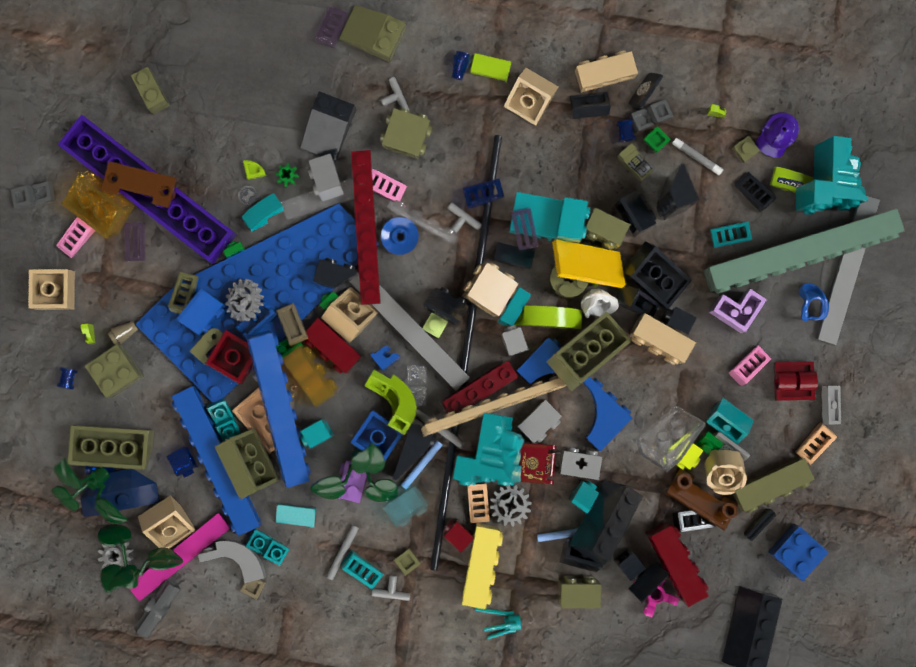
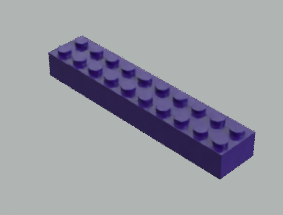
[58,114,237,264]

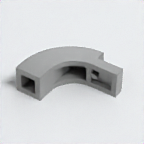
[198,541,267,583]

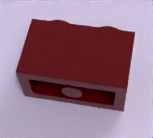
[444,518,474,553]

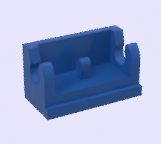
[235,300,277,339]
[371,346,401,371]

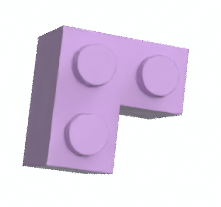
[709,289,767,333]

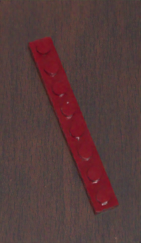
[351,150,381,305]

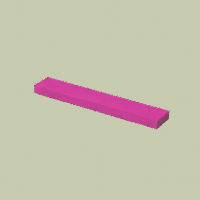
[130,513,231,601]

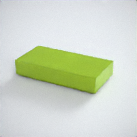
[470,53,511,81]

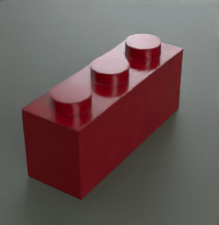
[304,318,362,374]

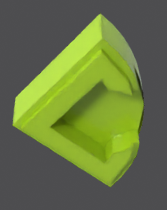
[707,104,727,118]
[243,160,267,180]
[81,324,95,344]

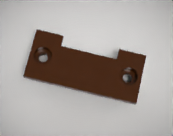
[101,161,177,208]
[666,468,738,531]

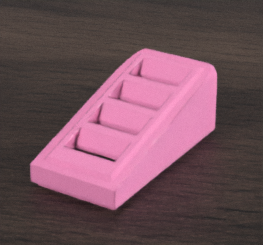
[372,169,407,203]
[56,216,96,258]
[729,345,771,386]

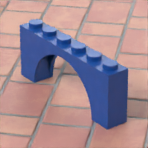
[516,338,632,452]

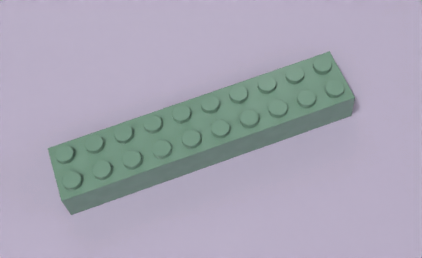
[703,209,905,294]

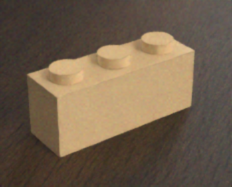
[575,51,638,92]

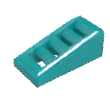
[710,221,752,248]
[340,550,384,589]

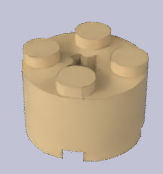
[705,450,747,495]

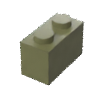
[131,67,170,114]

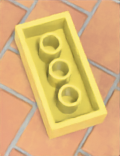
[462,523,503,609]

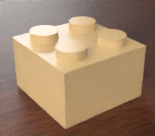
[28,269,75,310]

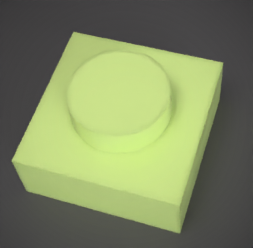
[422,312,448,339]

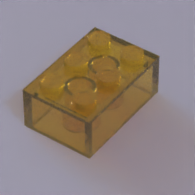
[62,170,135,239]
[282,346,339,407]

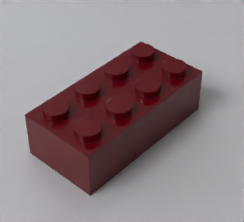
[645,522,709,607]

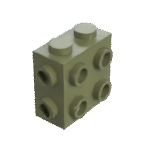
[380,107,433,160]

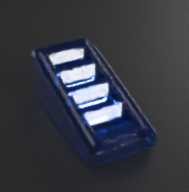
[463,178,504,209]

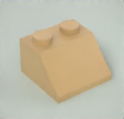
[503,68,558,125]
[321,287,379,343]
[138,495,196,549]

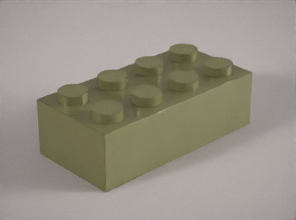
[547,311,632,392]

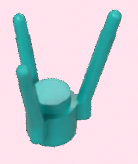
[474,608,521,639]

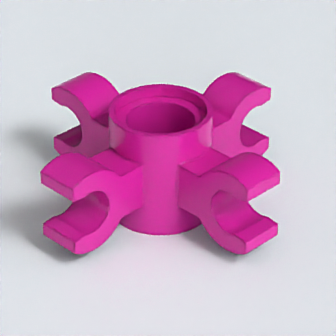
[633,581,680,617]

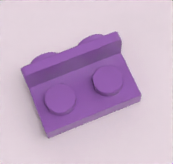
[337,460,367,503]

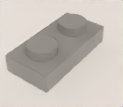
[821,386,841,425]

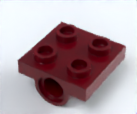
[774,361,818,401]

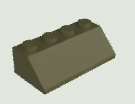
[68,425,154,470]

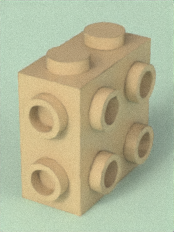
[462,262,518,317]

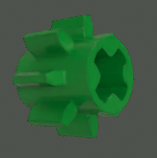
[275,163,300,188]

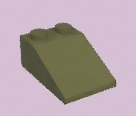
[339,5,406,63]

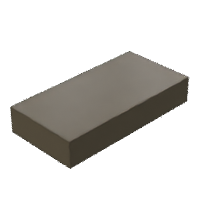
[276,303,308,346]

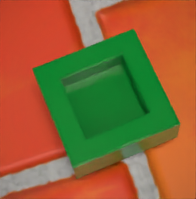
[643,126,671,154]
[223,241,246,258]
[320,291,339,311]
[696,432,723,455]

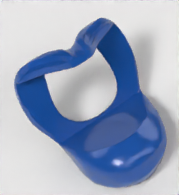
[798,283,829,321]

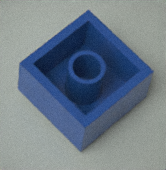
[350,410,404,461]
[768,524,829,581]

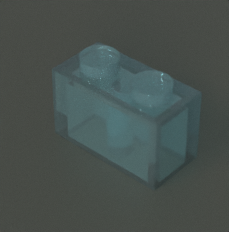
[383,485,429,527]

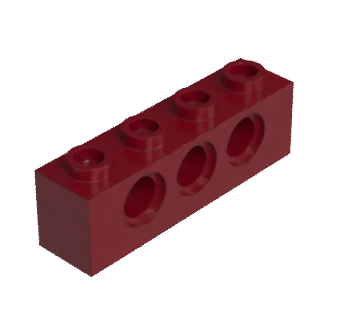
[440,361,518,414]

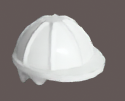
[581,288,619,318]

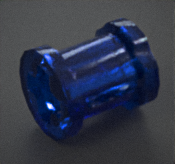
[616,120,636,143]
[56,367,78,389]

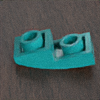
[242,193,284,232]
[207,398,242,442]
[246,528,290,566]

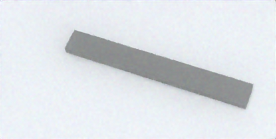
[816,196,880,345]
[350,273,470,391]

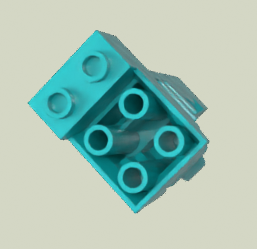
[796,136,868,215]
[509,192,590,243]
[453,413,524,486]

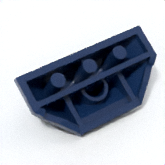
[80,469,160,517]

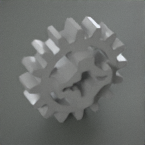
[225,279,264,321]
[490,484,532,526]

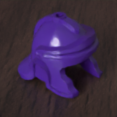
[756,112,799,158]

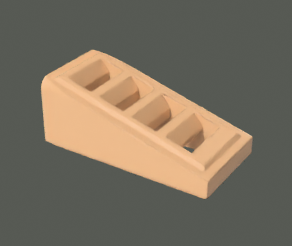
[796,422,837,465]
[467,483,490,523]

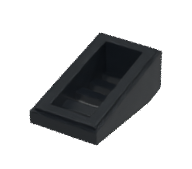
[734,172,777,212]
[672,510,716,532]

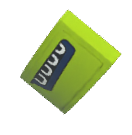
[770,167,814,193]

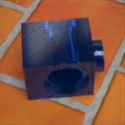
[166,447,198,478]

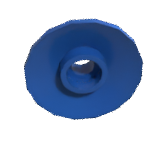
[381,217,419,255]

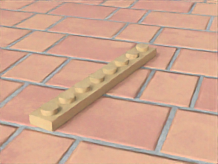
[422,375,566,436]

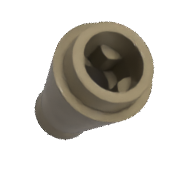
[108,321,138,345]

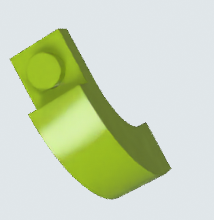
[514,306,582,329]
[365,370,417,435]

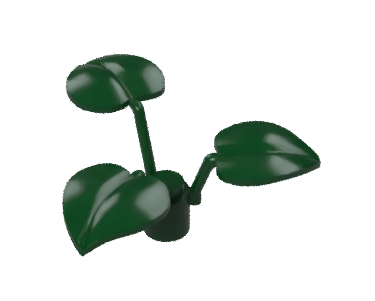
[310,443,398,502]
[51,458,129,524]
[97,524,183,594]

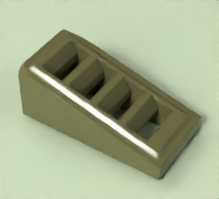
[168,272,199,314]

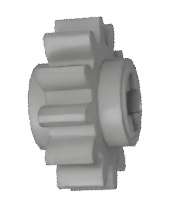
[98,542,134,568]

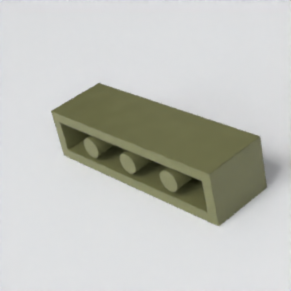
[733,457,815,513]

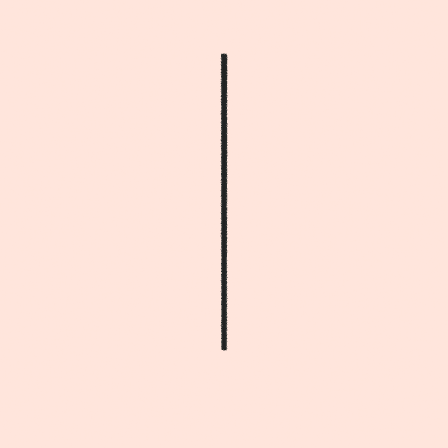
[430,135,502,571]

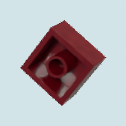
[205,330,254,384]

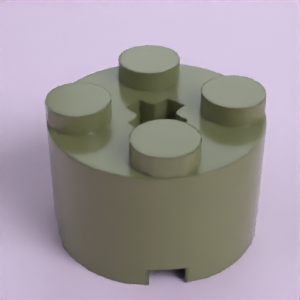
[549,265,588,299]

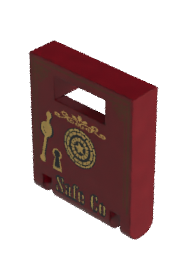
[520,443,556,484]

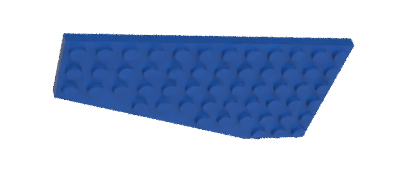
[135,204,379,403]

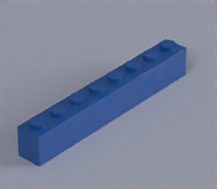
[246,330,311,488]
[171,386,262,536]

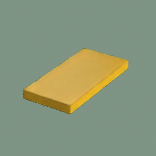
[552,239,626,288]

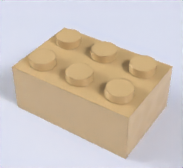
[628,313,696,365]

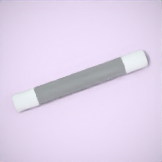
[672,138,724,175]

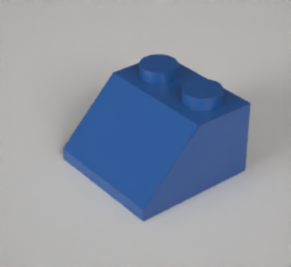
[176,288,226,336]

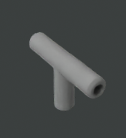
[381,77,409,110]
[447,203,481,233]
[372,575,410,601]

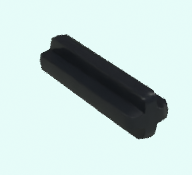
[744,508,776,541]

